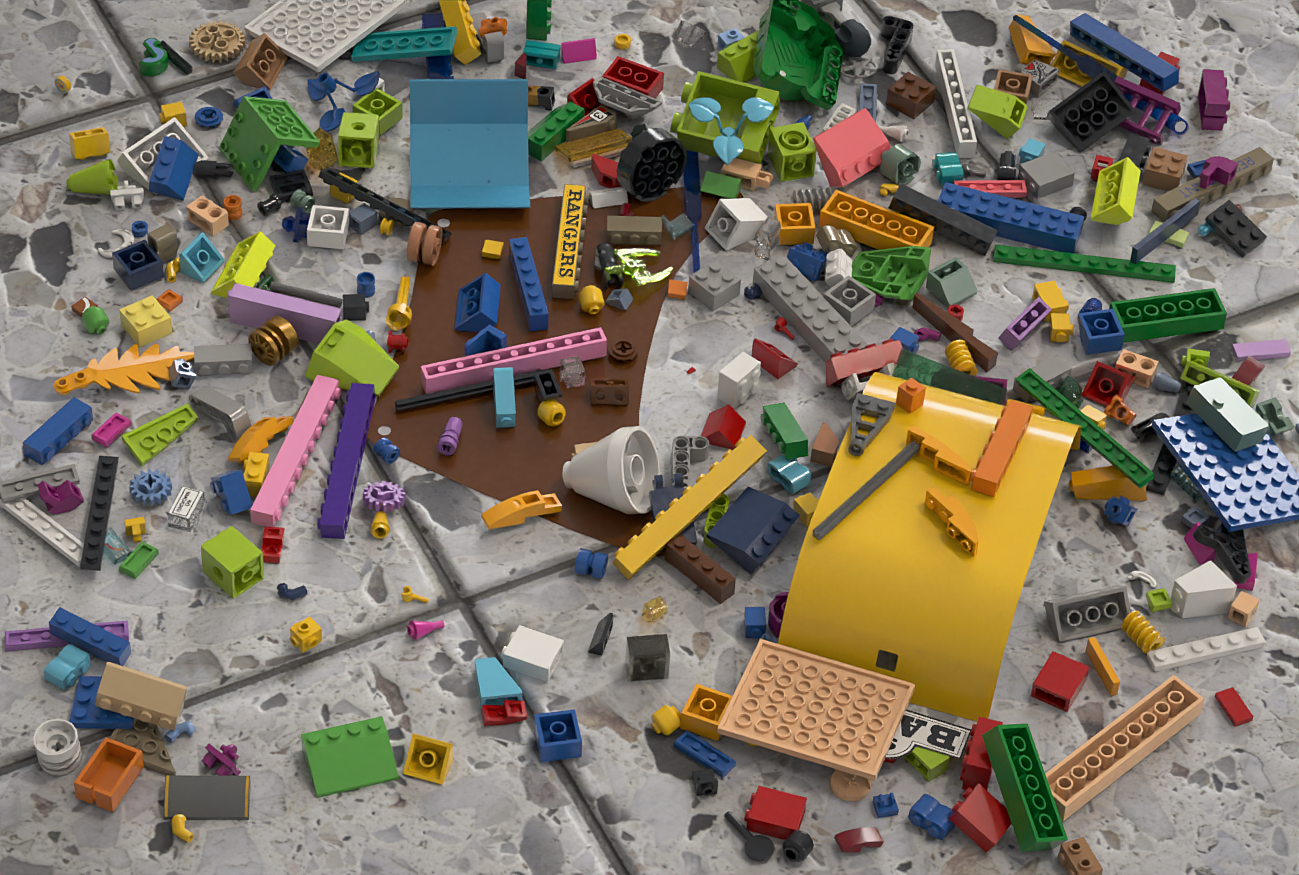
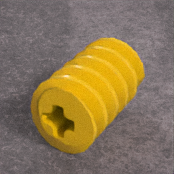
[945,340,978,376]
[1121,611,1165,654]

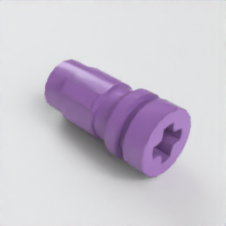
[437,417,463,455]

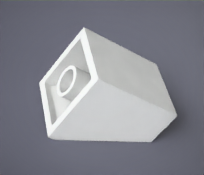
[705,198,771,250]
[1170,561,1237,619]

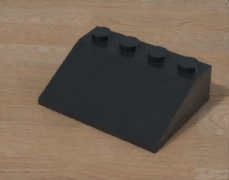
[1047,71,1136,153]

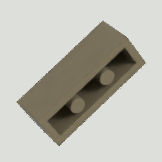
[607,216,662,245]

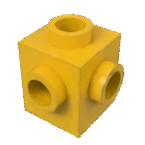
[290,616,322,653]

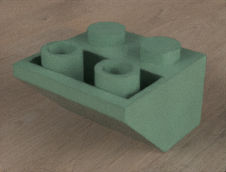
[926,257,978,307]

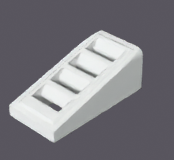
[822,103,856,132]

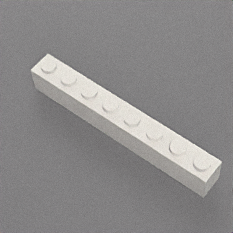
[935,49,977,158]

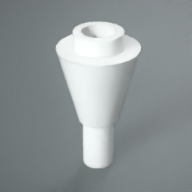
[878,125,909,142]

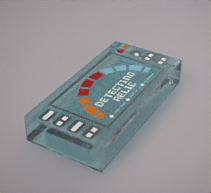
[104,527,132,565]

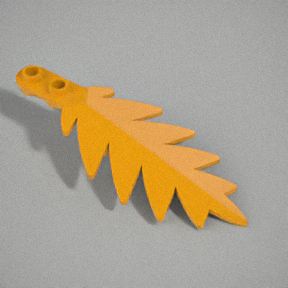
[53,343,194,395]

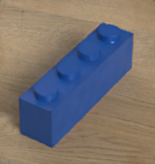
[23,397,93,465]
[49,607,131,666]

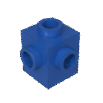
[1104,496,1138,526]

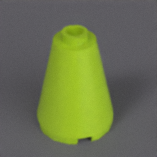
[66,159,119,195]

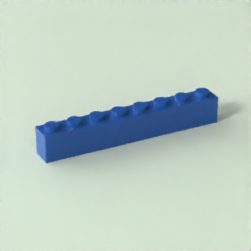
[1070,13,1179,92]

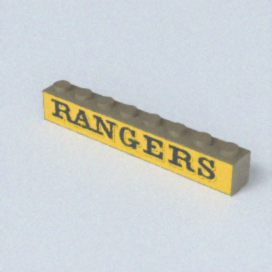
[552,184,589,299]

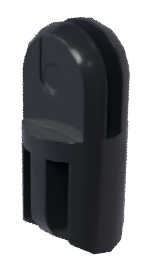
[194,160,234,179]
[1131,413,1170,443]

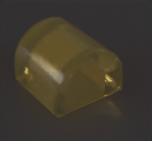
[642,596,668,623]

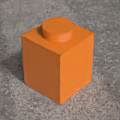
[896,378,926,414]

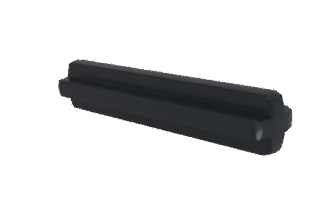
[161,40,193,74]

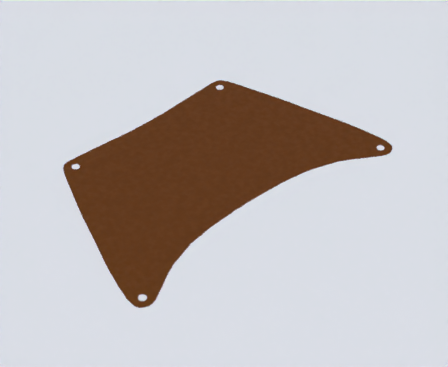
[367,187,743,557]

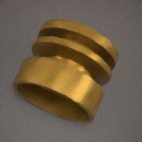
[248,315,299,366]

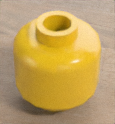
[579,285,605,314]
[537,399,566,427]
[651,705,681,736]

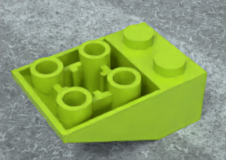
[967,84,1028,139]

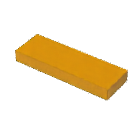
[1085,637,1120,696]

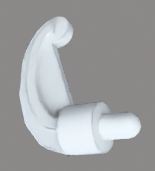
[1127,571,1156,588]

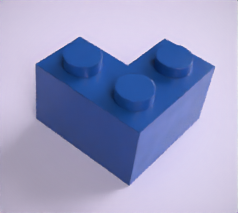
[210,470,253,515]

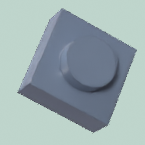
[1181,506,1210,528]

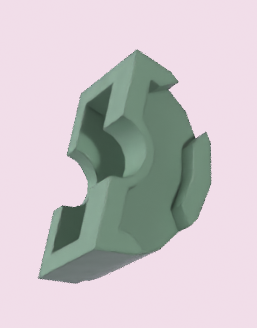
[1255,397,1295,436]

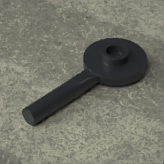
[724,811,774,861]

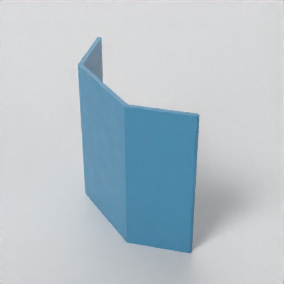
[410,79,530,208]

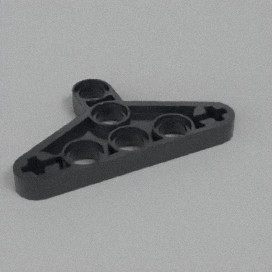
[1193,522,1251,584]

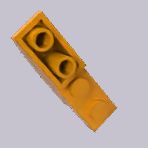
[228,416,294,464]
[925,486,979,557]
[481,490,562,529]

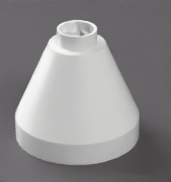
[562,426,660,514]

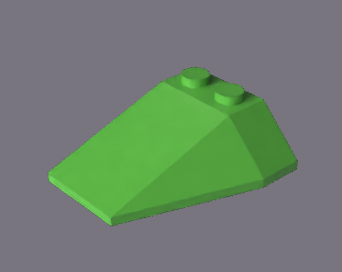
[852,246,931,300]

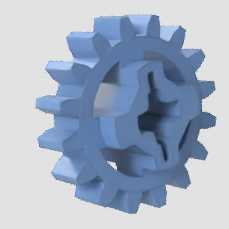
[129,469,172,507]

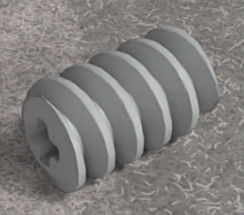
[793,187,832,211]

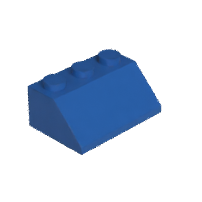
[149,136,198,201]
[455,273,501,332]

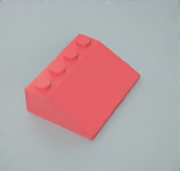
[812,108,891,187]

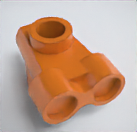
[479,17,508,37]
[1104,395,1137,426]

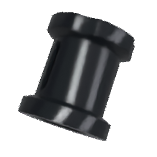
[257,194,281,217]

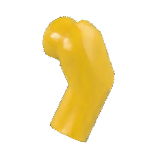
[879,184,899,196]
[165,258,180,283]

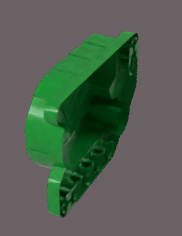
[753,0,843,110]

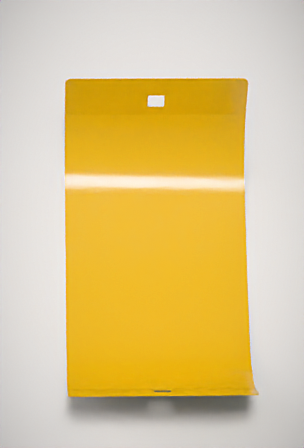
[778,372,1081,722]

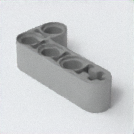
[470,13,504,63]
[189,386,252,443]
[672,436,709,488]

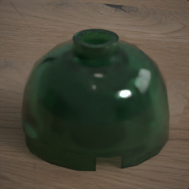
[1057,376,1084,409]

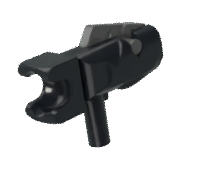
[594,243,635,290]

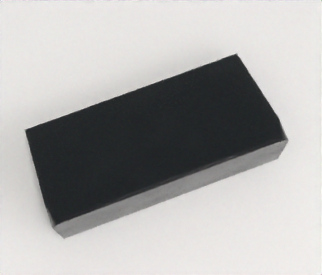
[588,613,614,656]

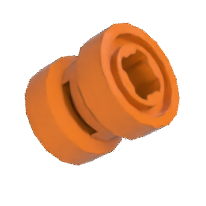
[223,195,242,220]

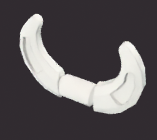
[98,229,135,258]

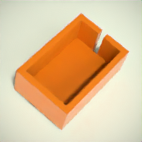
[74,737,144,812]

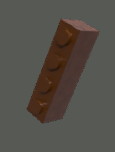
[665,534,736,604]

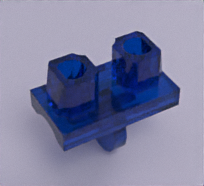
[282,207,311,243]

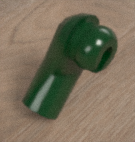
[256,275,274,292]

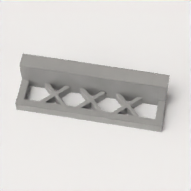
[0,464,80,503]

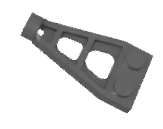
[848,393,895,456]

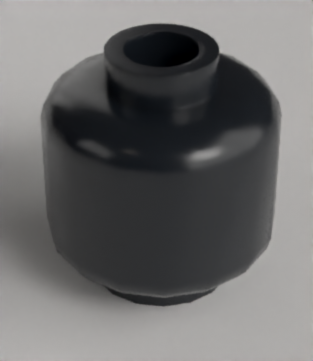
[782,830,814,862]

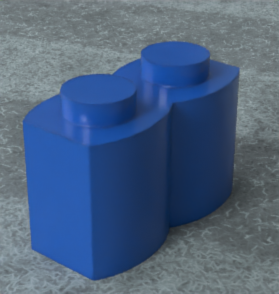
[908,794,956,840]

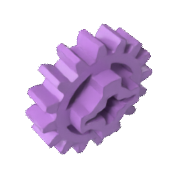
[363,481,405,513]

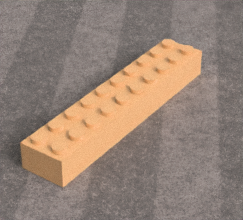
[1045,675,1204,822]

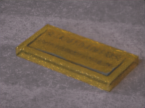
[555,128,633,162]

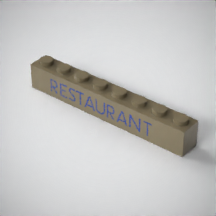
[1151,147,1274,223]

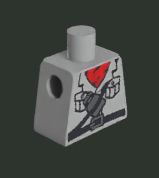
[1015,60,1059,98]

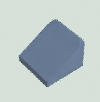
[605,289,633,310]

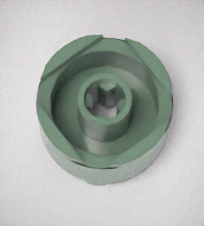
[880,144,921,185]

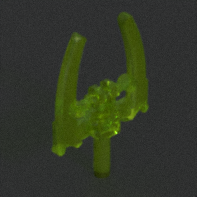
[605,248,673,286]

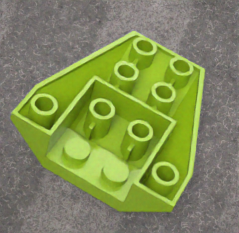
[305,319,399,396]

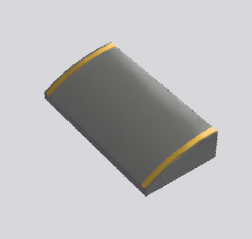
[163,775,251,820]

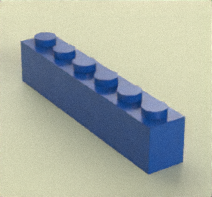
[509,237,549,331]

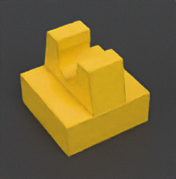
[124,517,146,543]

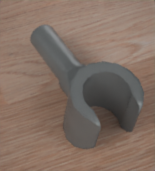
[962,164,986,178]

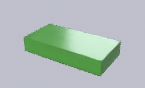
[119,541,159,579]

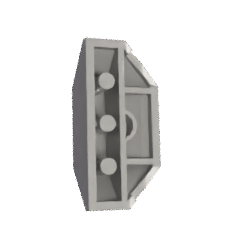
[593,77,662,119]

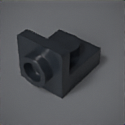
[692,769,718,796]

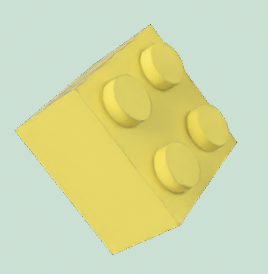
[119,295,172,348]

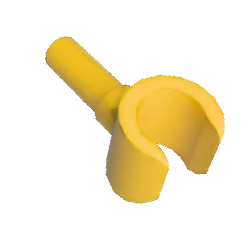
[401,586,429,603]

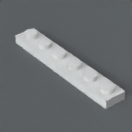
[0,498,84,567]
[1146,627,1266,672]

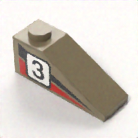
[566,104,617,144]

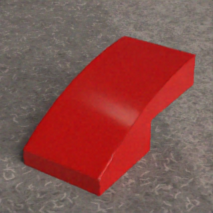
[261,526,285,563]
[481,700,527,726]

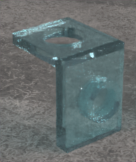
[661,213,694,239]

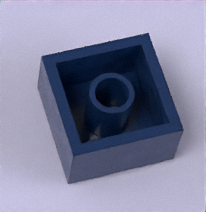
[112,240,164,291]

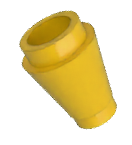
[370,511,390,539]

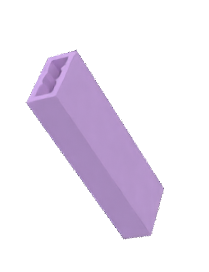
[227,283,342,344]

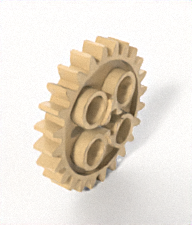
[189,20,246,63]

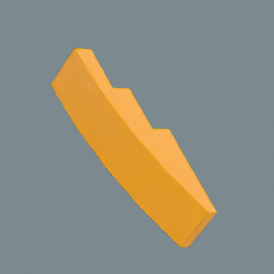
[906,425,972,486]

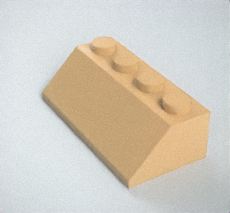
[95,661,187,731]

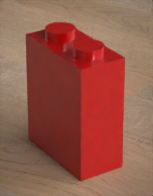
[1031,651,1090,712]
[948,783,1012,852]
[744,785,807,840]

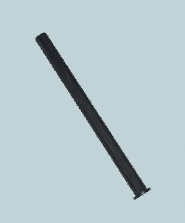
[395,368,541,412]

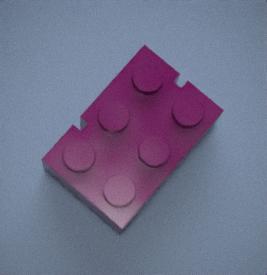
[1198,69,1230,131]

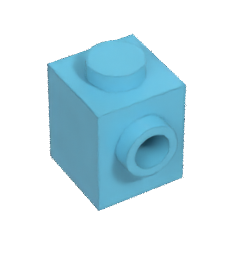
[1018,138,1045,164]

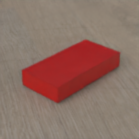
[1215,687,1254,727]

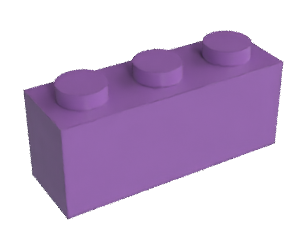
[998,297,1052,351]

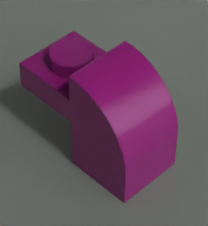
[1199,156,1238,189]
[37,480,84,514]

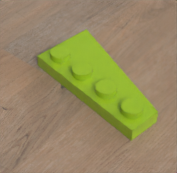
[122,403,198,467]

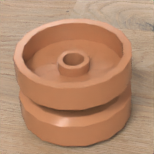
[407,222,442,266]

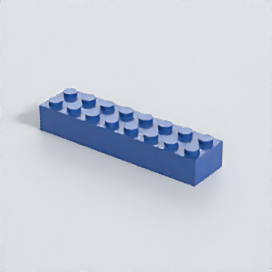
[938,182,1084,253]

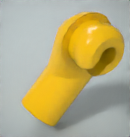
[171,814,194,843]

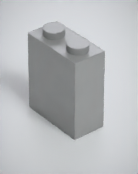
[1018,152,1075,199]

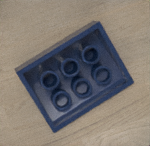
[706,486,800,575]

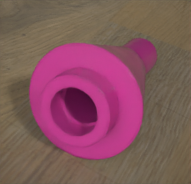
[407,620,445,640]

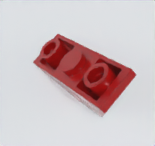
[591,153,622,188]

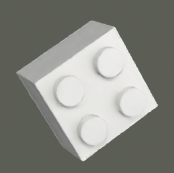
[307,205,349,249]
[717,352,761,409]

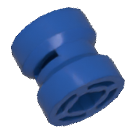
[357,272,375,298]
[373,437,400,464]

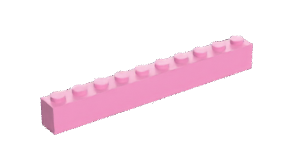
[421,327,607,394]
[250,375,341,527]

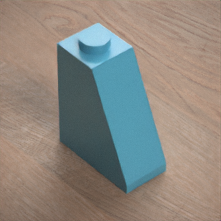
[493,367,516,428]
[475,657,522,708]

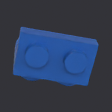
[787,242,828,281]
[464,324,507,356]

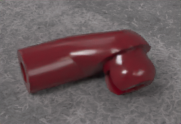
[619,203,637,216]

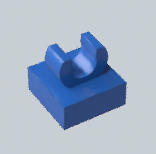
[872,793,899,818]

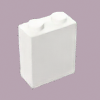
[501,625,564,682]

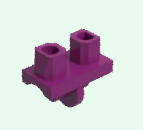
[201,743,241,776]

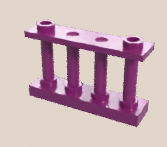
[1114,76,1181,145]

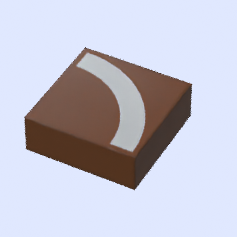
[71,297,98,317]

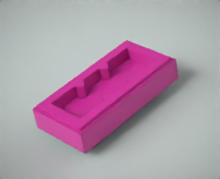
[91,412,131,448]

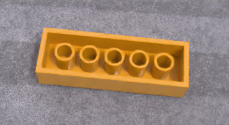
[819,190,934,250]

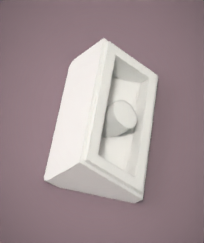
[588,187,628,208]

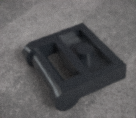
[269,169,313,202]

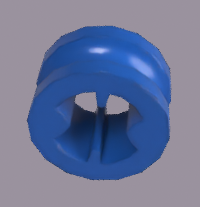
[132,221,148,238]

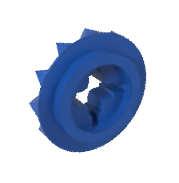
[195,107,223,129]

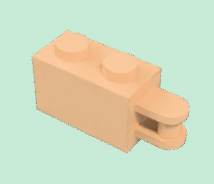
[721,158,774,191]

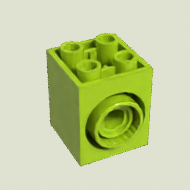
[338,112,379,168]
[767,122,817,182]
[201,526,264,599]

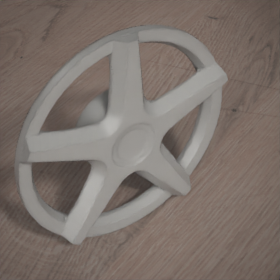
[841,57,878,79]

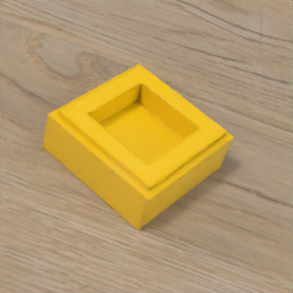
[482,240,504,259]

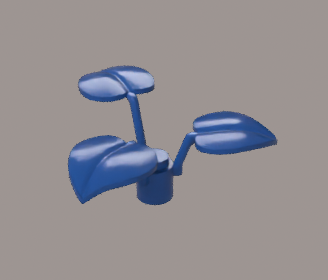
[308,71,380,132]

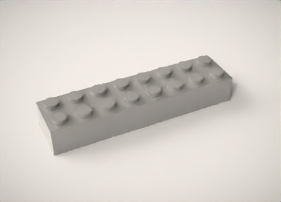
[752,255,868,362]

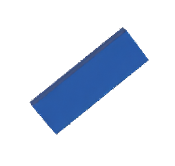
[674,730,736,778]

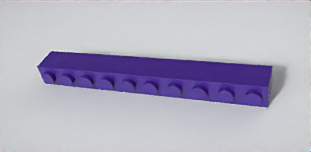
[317,383,376,539]

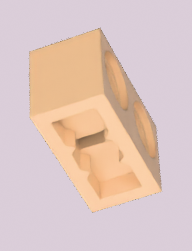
[186,196,229,236]
[1115,349,1159,389]

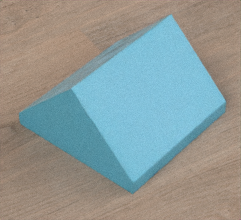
[179,232,225,283]

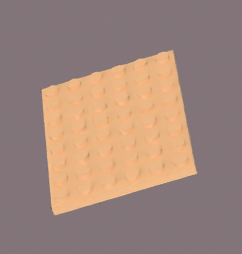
[717,639,915,781]

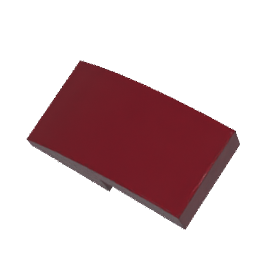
[1232,356,1265,386]
[834,827,884,853]

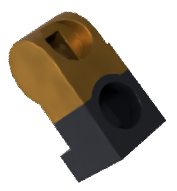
[528,85,556,111]

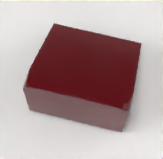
[515,53,526,79]

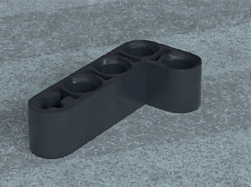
[881,16,914,74]

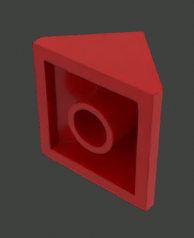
[567,78,609,117]
[751,338,798,379]
[701,404,746,450]

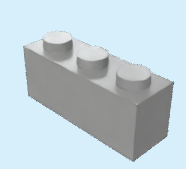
[194,343,253,376]
[1012,355,1072,403]

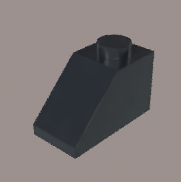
[534,369,562,402]

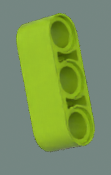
[703,494,729,548]

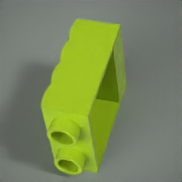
[670,71,780,164]

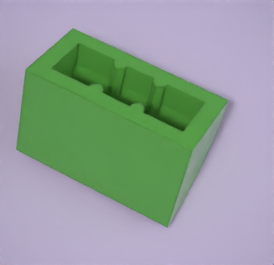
[700,170,742,199]

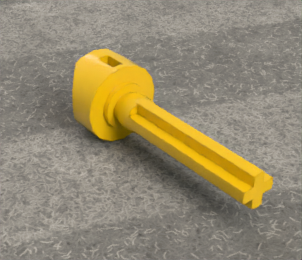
[386,276,412,331]

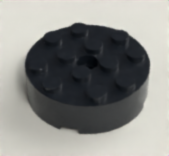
[616,128,687,202]

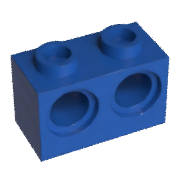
[273,145,309,172]

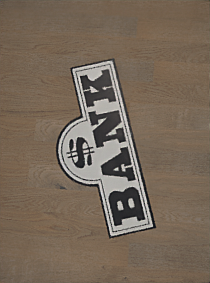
[885,709,971,759]

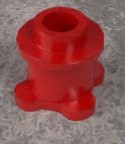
[387,331,409,353]

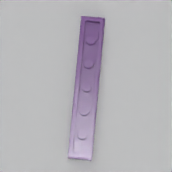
[5,620,129,652]

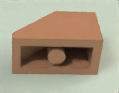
[810,422,839,467]

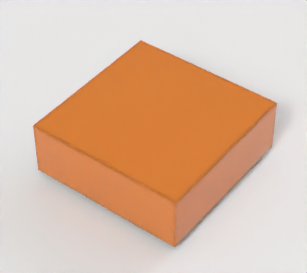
[667,279,688,300]
[156,289,183,312]

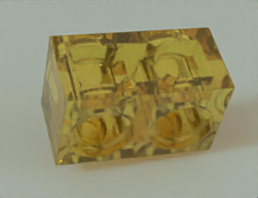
[306,128,338,170]

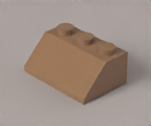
[233,33,289,90]

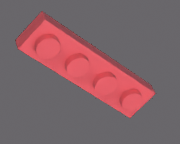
[954,180,1027,198]

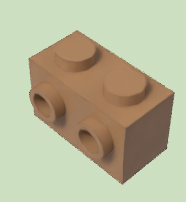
[1058,837,1103,875]

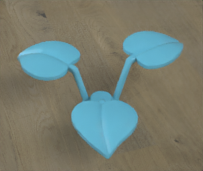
[689,98,773,165]

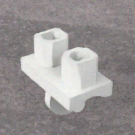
[110,180,144,210]

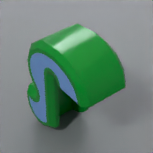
[139,38,168,77]

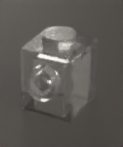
[559,356,586,388]

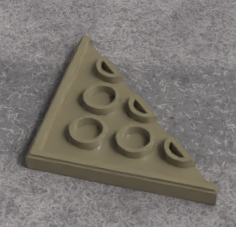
[110,718,176,775]

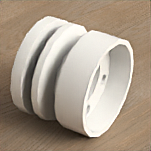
[33,719,82,775]

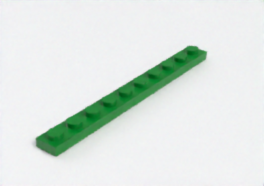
[993,244,1176,283]
[1015,368,1155,489]

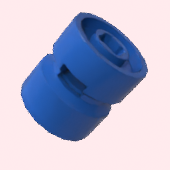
[575,548,608,579]

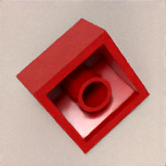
[1082,361,1135,407]

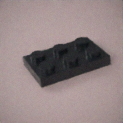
[1205,200,1267,258]

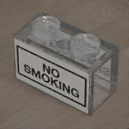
[167,486,207,532]

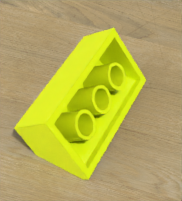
[1091,157,1140,225]
[211,231,276,298]

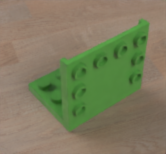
[218,96,320,191]

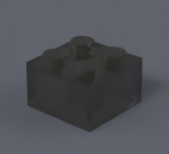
[625,634,670,682]

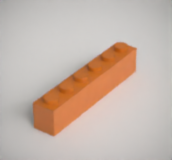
[970,400,1033,497]

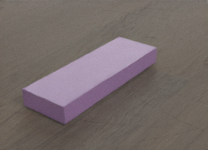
[1232,339,1291,362]

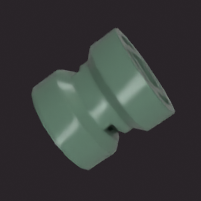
[290,189,316,214]

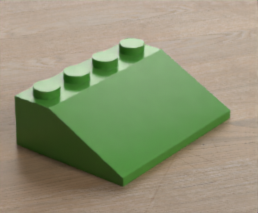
[301,716,399,798]

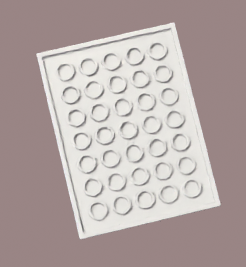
[244,0,413,72]

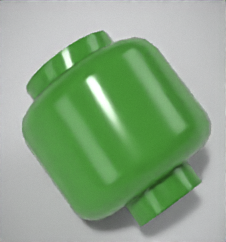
[82,306,110,335]

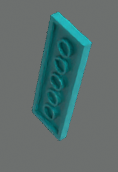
[351,26,458,62]

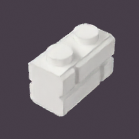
[825,249,852,288]

